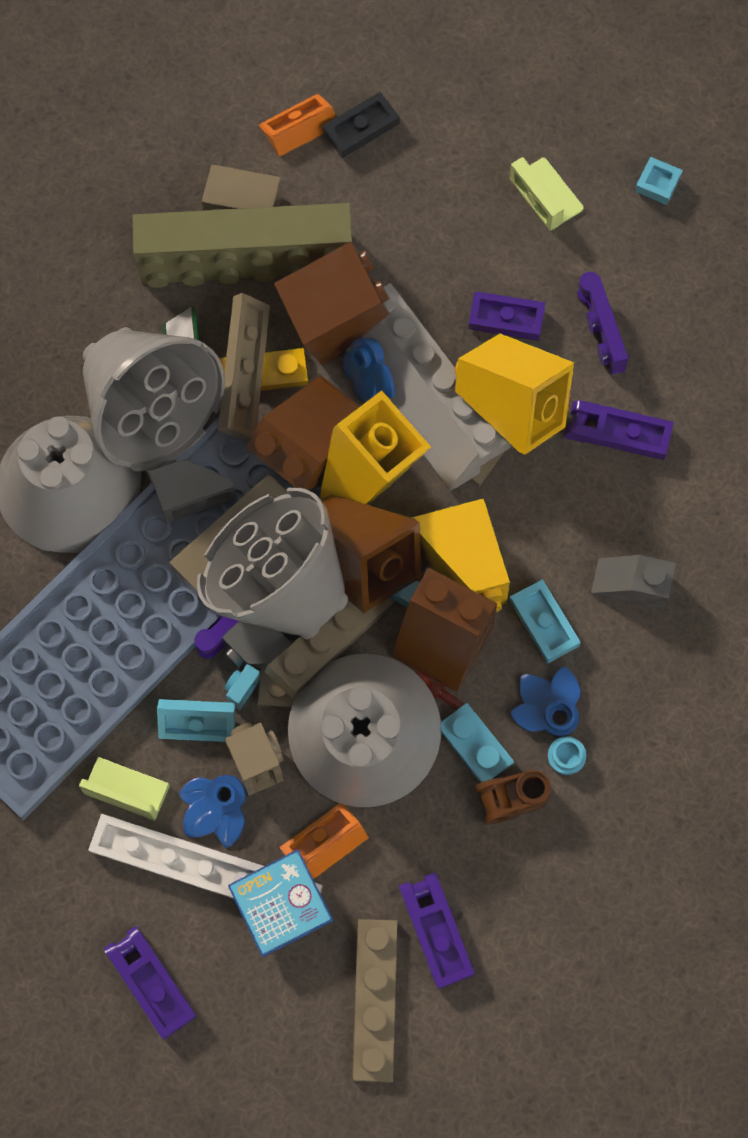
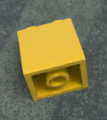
[455,334,574,455]
[320,390,431,505]
[412,498,510,612]

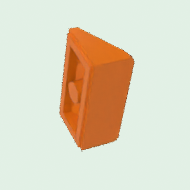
[259,94,336,157]
[280,803,369,879]

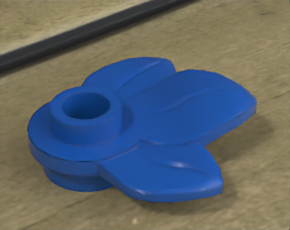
[343,337,395,404]
[511,667,580,737]
[179,775,246,848]

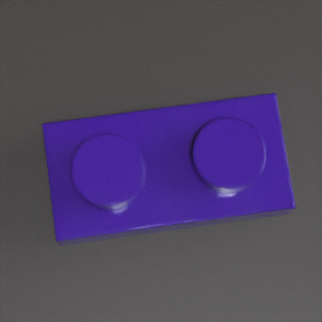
[468,291,546,341]

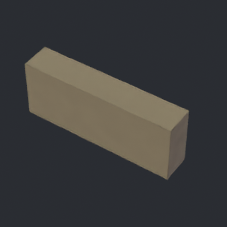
[169,474,288,598]

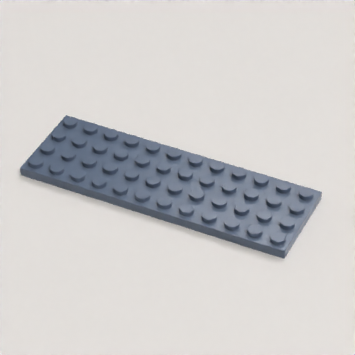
[0,416,323,821]

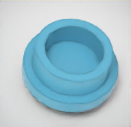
[548,737,586,775]

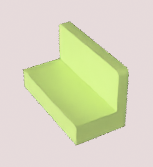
[510,157,583,231]
[79,757,170,821]

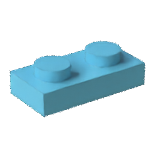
[509,579,581,664]
[157,699,236,742]
[441,703,514,783]

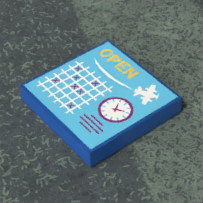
[228,850,334,958]

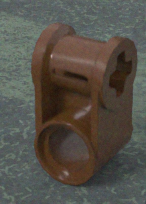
[474,770,551,825]

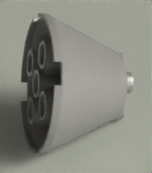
[83,327,225,471]
[0,416,142,553]
[197,488,348,639]
[288,654,441,807]

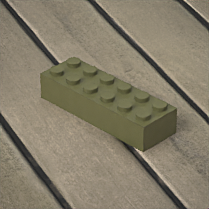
[133,203,352,288]

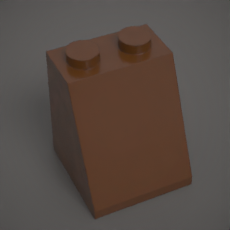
[274,242,390,365]
[245,376,360,490]
[321,494,421,613]
[392,568,497,692]

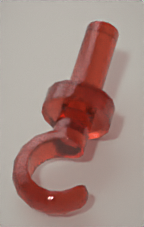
[415,671,464,710]

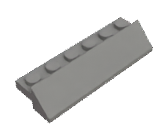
[346,283,511,492]

